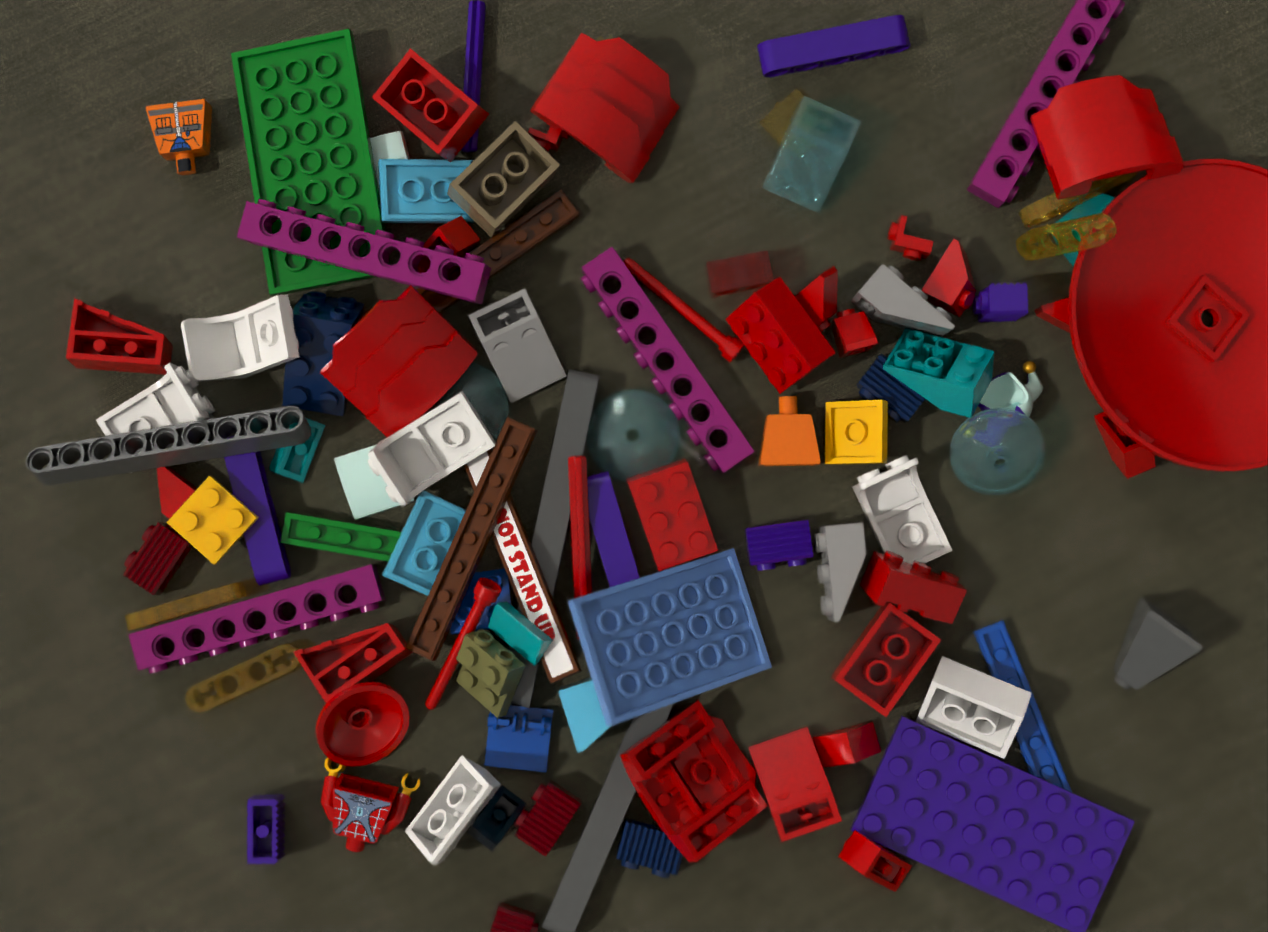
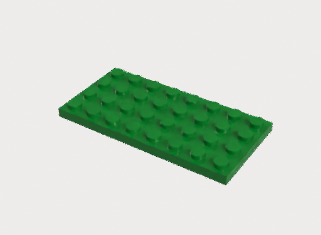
[231,29,391,296]

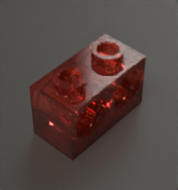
[705,250,774,298]

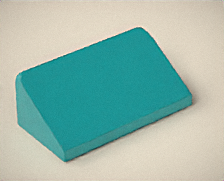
[269,418,325,483]
[488,602,553,666]

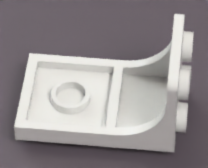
[181,295,299,382]
[96,363,215,473]
[368,391,496,507]
[852,455,953,565]

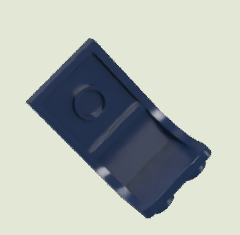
[282,291,364,416]

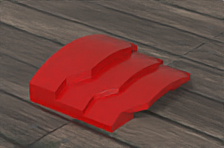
[530,33,680,183]
[1030,75,1184,200]
[320,285,478,437]
[620,700,768,862]

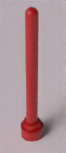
[623,258,745,363]
[425,578,502,710]

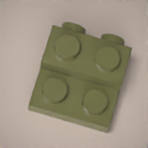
[456,629,526,718]

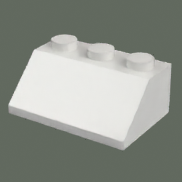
[916,656,1032,759]
[405,755,501,866]

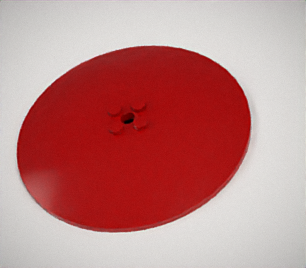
[1068,159,1268,472]

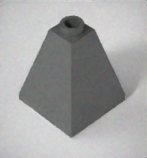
[1113,596,1203,691]

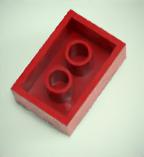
[372,48,489,162]
[726,276,836,394]
[626,458,718,571]
[830,602,941,717]

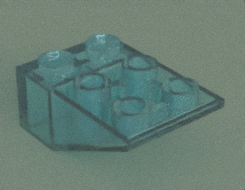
[762,96,861,212]

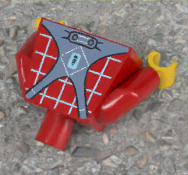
[321,758,420,852]

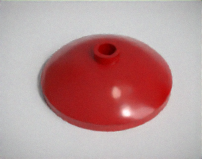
[315,682,410,766]

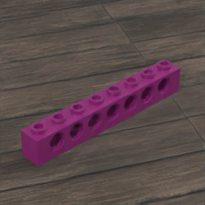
[966,0,1125,208]
[237,199,491,305]
[580,247,755,474]
[128,564,386,674]

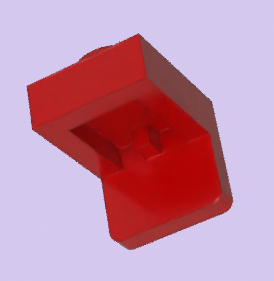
[528,126,570,152]
[887,215,934,261]

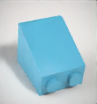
[558,677,611,753]

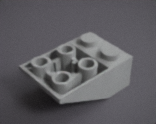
[851,264,955,337]
[468,288,567,403]
[814,523,866,622]

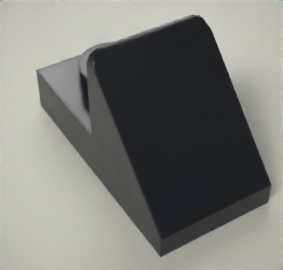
[467,785,527,852]

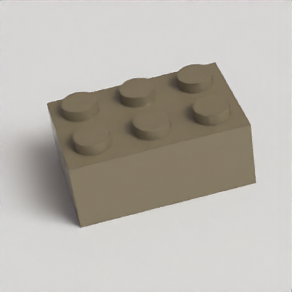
[447,121,560,238]

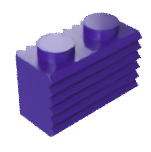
[973,282,1028,322]
[745,520,814,571]
[247,794,286,864]

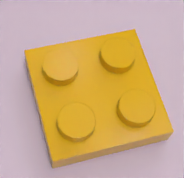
[825,400,888,465]
[167,475,259,565]

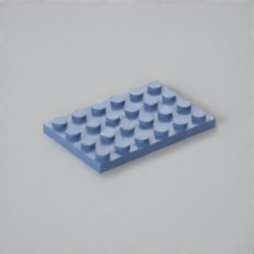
[568,548,772,726]

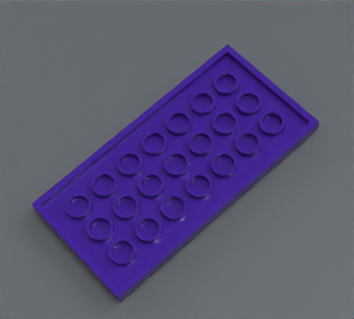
[850,715,1135,932]

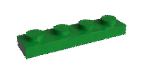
[280,512,402,561]

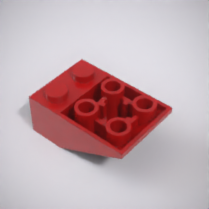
[748,727,842,842]

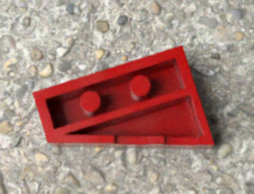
[66,298,173,375]
[860,551,967,624]
[293,623,413,703]

